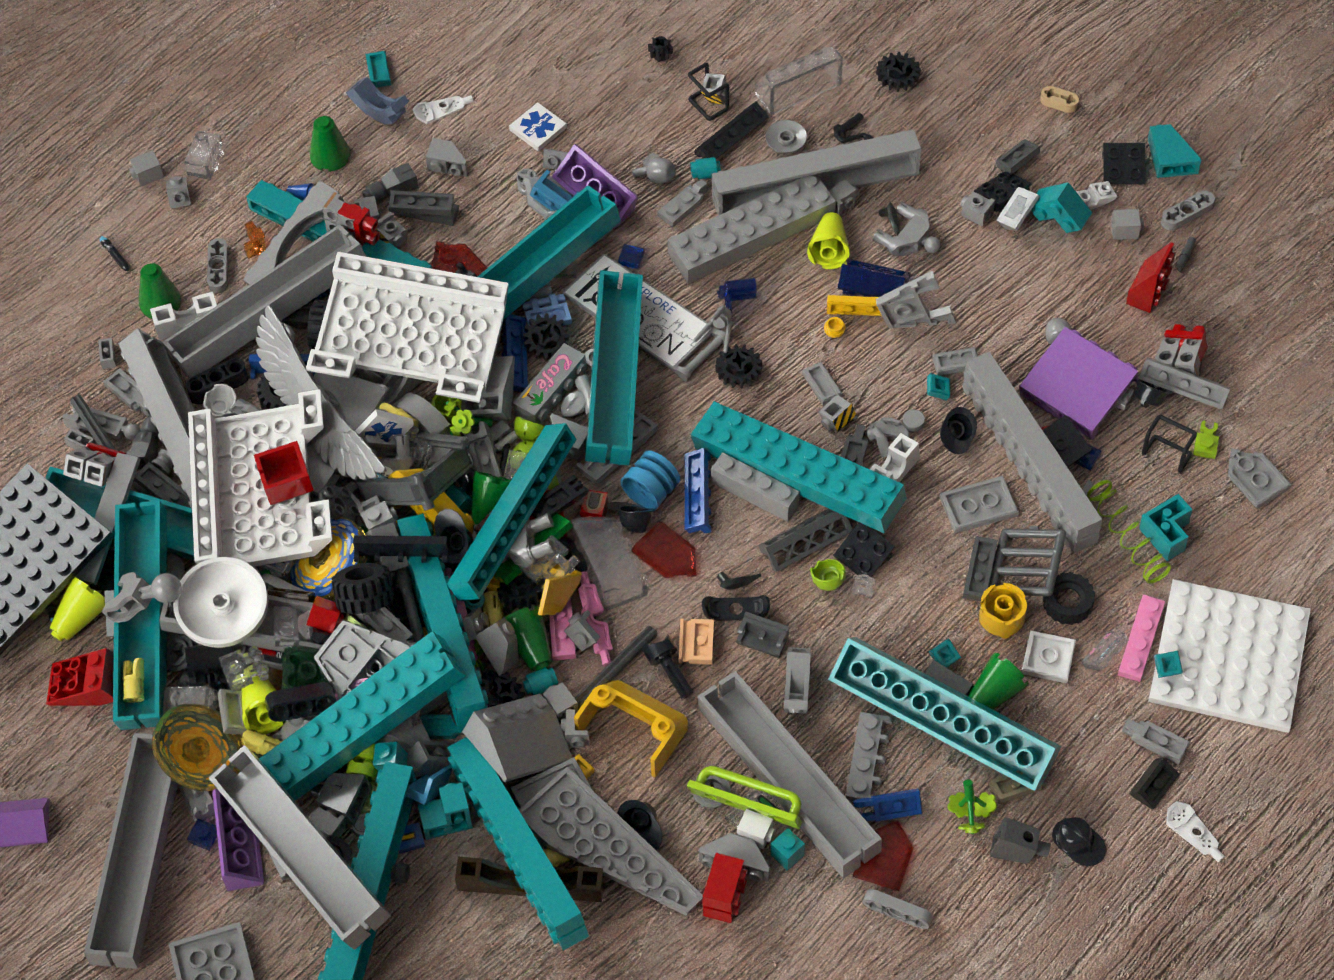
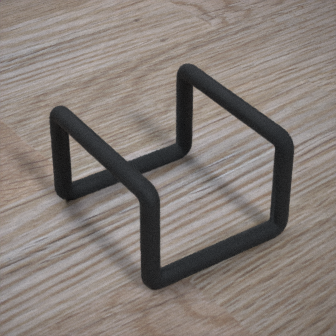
[688,63,730,121]
[1142,415,1197,473]

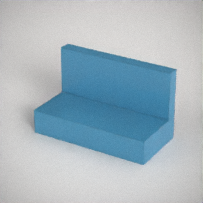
[406,765,452,805]

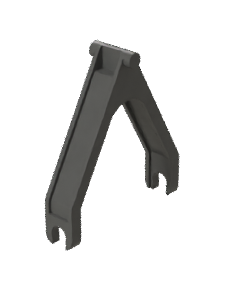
[356,448,473,510]

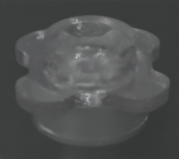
[851,574,876,598]

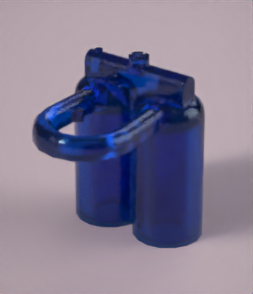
[717,278,757,319]

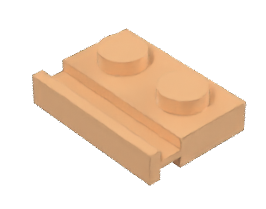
[678,619,714,665]

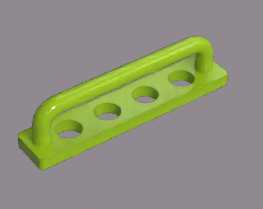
[687,766,802,829]

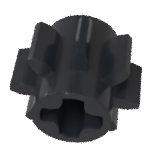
[648,36,673,62]

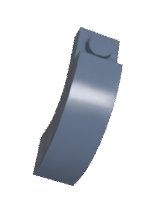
[346,77,409,124]

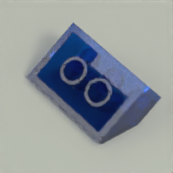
[837,259,911,297]

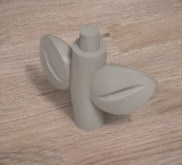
[561,375,591,418]

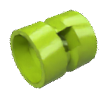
[346,743,378,782]

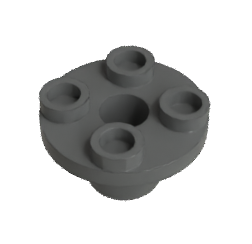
[319,485,360,523]

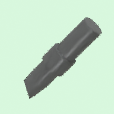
[1176,237,1197,272]

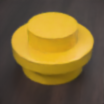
[824,317,846,338]

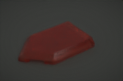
[431,241,487,277]
[631,521,697,578]
[853,820,914,891]

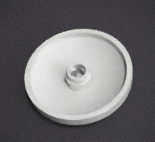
[173,557,269,648]

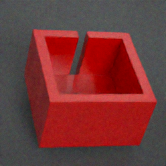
[254,441,314,505]
[702,853,748,923]

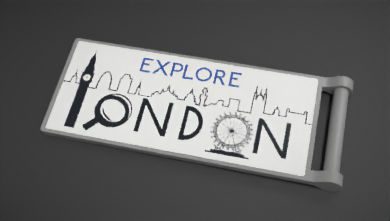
[562,254,726,381]

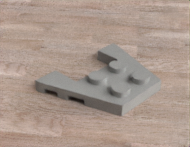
[876,271,956,329]
[314,620,411,699]

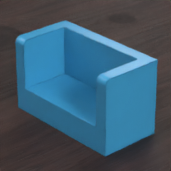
[530,169,579,211]

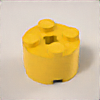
[979,583,1027,639]

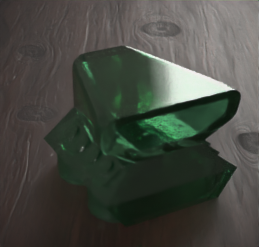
[281,646,330,703]

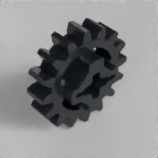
[876,52,921,92]
[522,313,570,361]
[715,344,762,389]
[497,571,545,610]
[480,669,525,708]

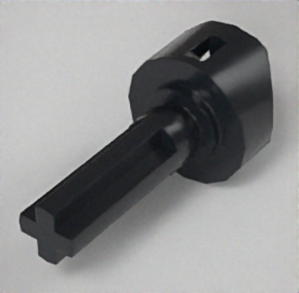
[642,634,693,699]

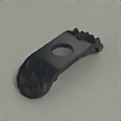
[702,595,770,621]

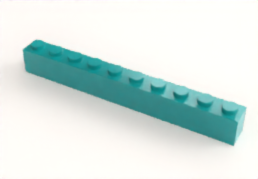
[246,180,432,269]
[447,423,577,600]

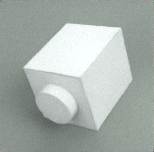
[737,809,776,849]

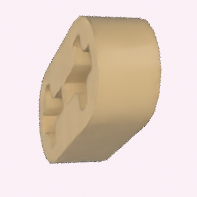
[1040,86,1079,113]

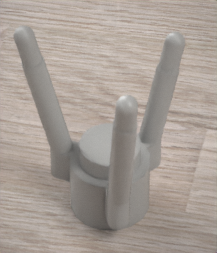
[693,306,734,353]

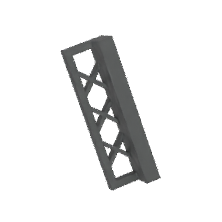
[758,509,852,572]

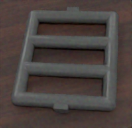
[988,526,1066,596]

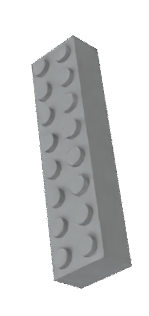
[667,174,836,284]

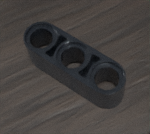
[186,358,248,405]
[265,682,337,722]

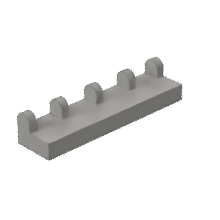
[1138,357,1230,409]

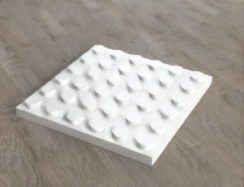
[1148,579,1310,733]

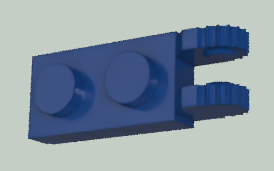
[853,788,922,822]

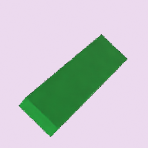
[494,513,573,585]

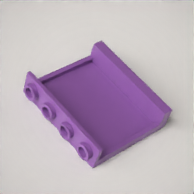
[1019,327,1138,440]

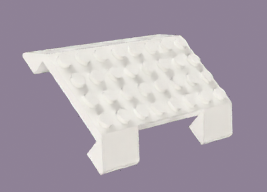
[306,252,509,403]
[188,389,332,567]

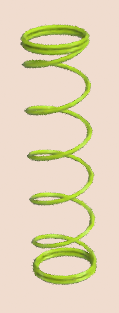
[1087,480,1171,583]

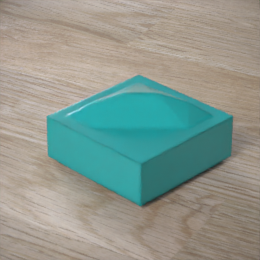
[927,373,950,400]
[928,638,962,668]
[1154,651,1183,678]

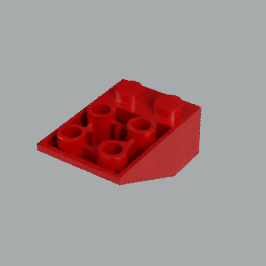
[1126,242,1176,313]
[46,648,114,706]

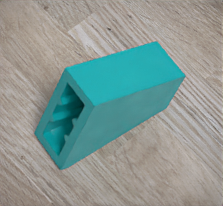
[1147,124,1201,178]

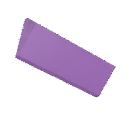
[552,144,638,229]
[212,789,264,891]
[0,798,49,847]

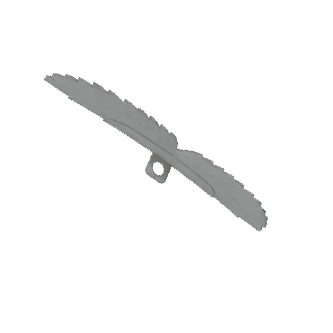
[256,305,387,480]

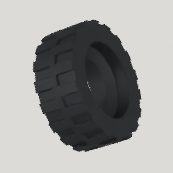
[1043,572,1095,625]

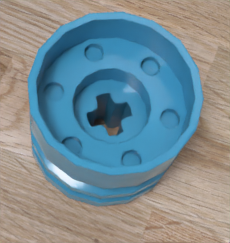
[620,451,680,509]

